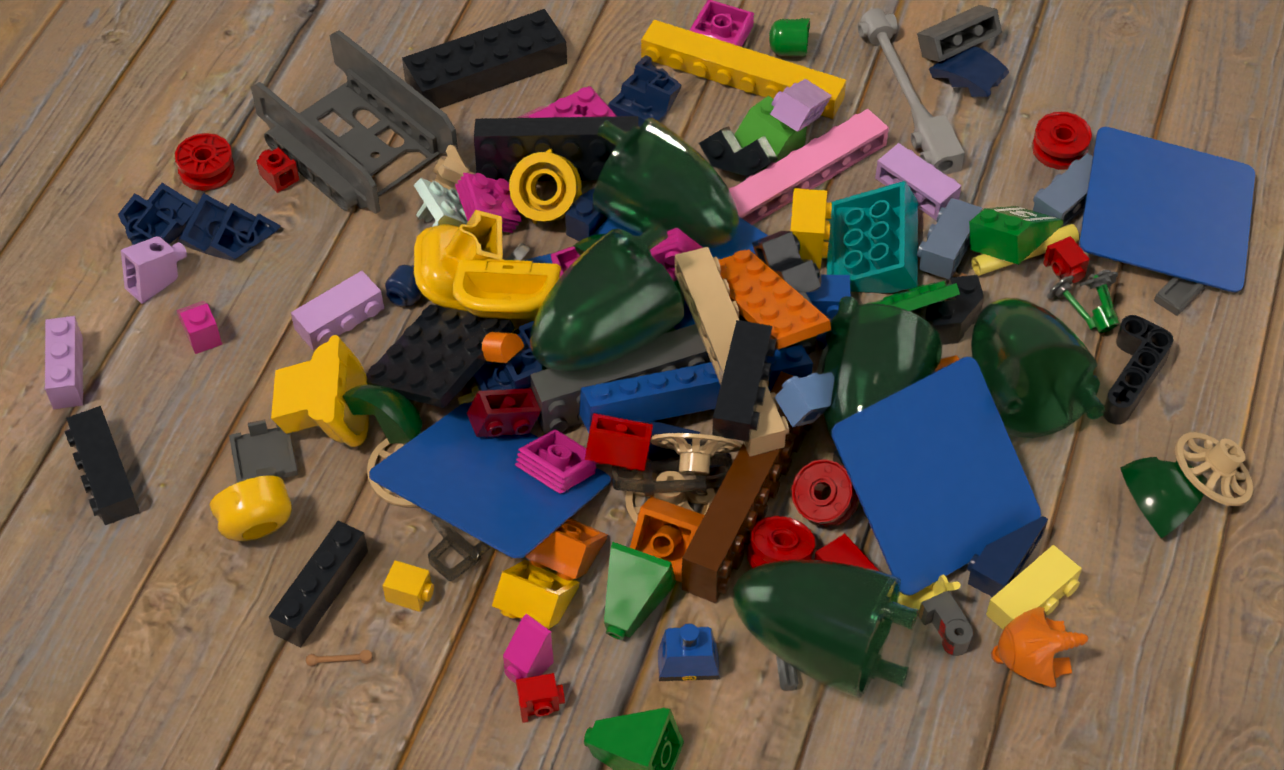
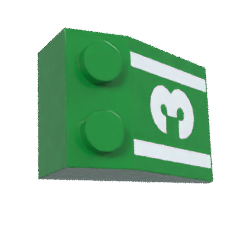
[969,206,1063,265]

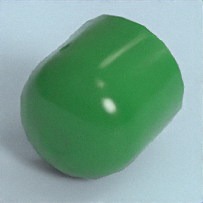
[769,18,810,56]

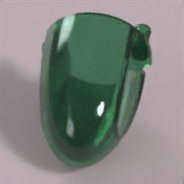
[593,118,739,249]
[530,223,684,371]
[823,296,943,444]
[971,297,1105,438]
[732,559,919,698]

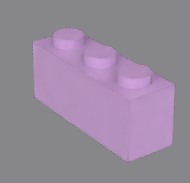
[770,79,832,132]
[875,143,961,221]
[291,271,384,351]
[45,316,83,409]

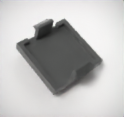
[229,419,298,483]

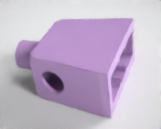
[121,236,187,304]

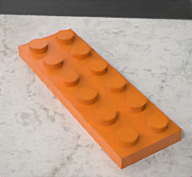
[718,249,831,350]

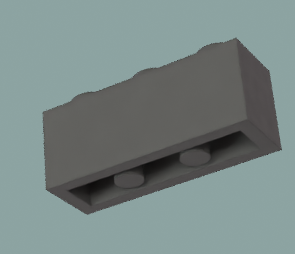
[917,5,1002,62]

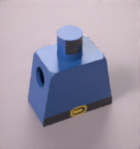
[658,624,720,681]

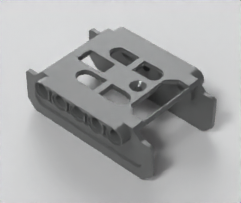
[251,30,458,214]

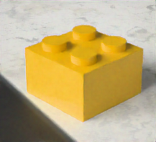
[790,188,832,269]

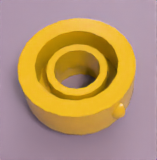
[509,149,582,224]
[209,476,292,541]

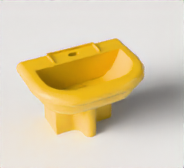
[414,210,503,311]
[453,259,561,333]
[271,335,369,447]

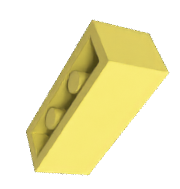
[986,545,1082,629]

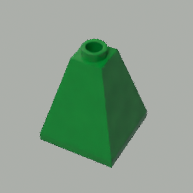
[604,542,676,640]
[584,708,684,770]

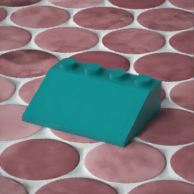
[827,181,918,293]

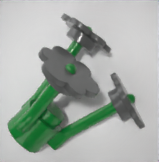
[1047,270,1120,334]

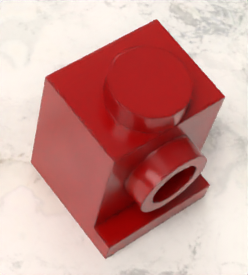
[256,147,300,193]
[1043,236,1090,283]
[516,673,565,723]

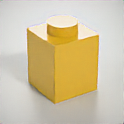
[383,560,434,612]

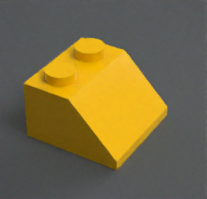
[492,560,580,629]

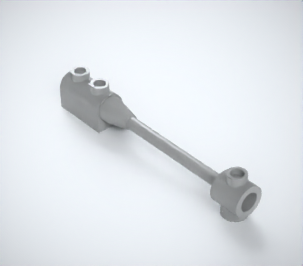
[858,8,965,174]

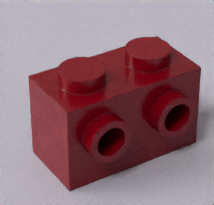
[467,388,541,437]

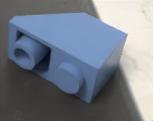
[774,372,835,427]

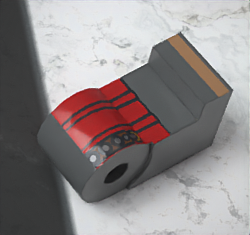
[918,591,973,656]

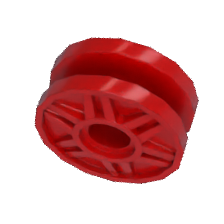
[1032,112,1092,170]
[175,133,235,191]
[791,459,860,526]
[747,516,815,581]

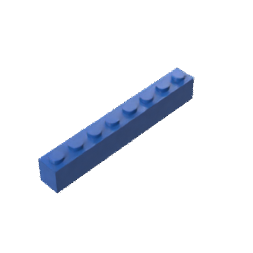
[579,345,813,433]

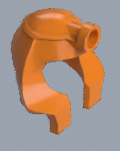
[991,607,1089,688]

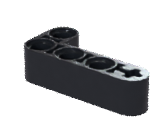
[1103,315,1174,425]

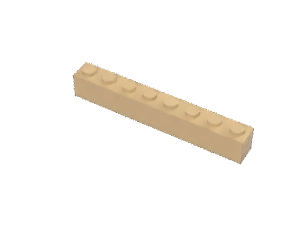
[675,247,789,456]

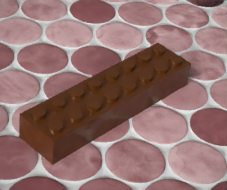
[682,371,813,604]

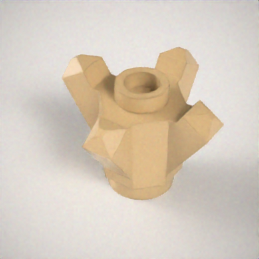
[429,145,475,190]

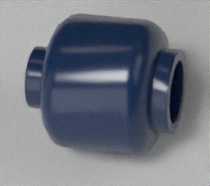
[385,264,422,307]

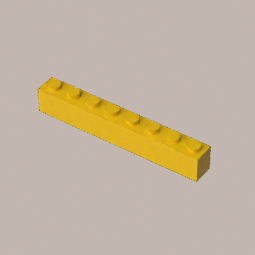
[641,20,846,119]

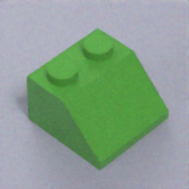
[734,95,807,170]

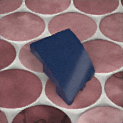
[929,46,1009,97]
[608,55,681,133]
[118,183,197,245]
[178,193,281,261]
[473,317,546,391]

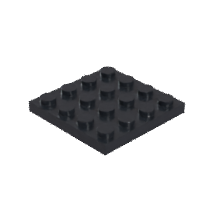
[366,304,515,408]

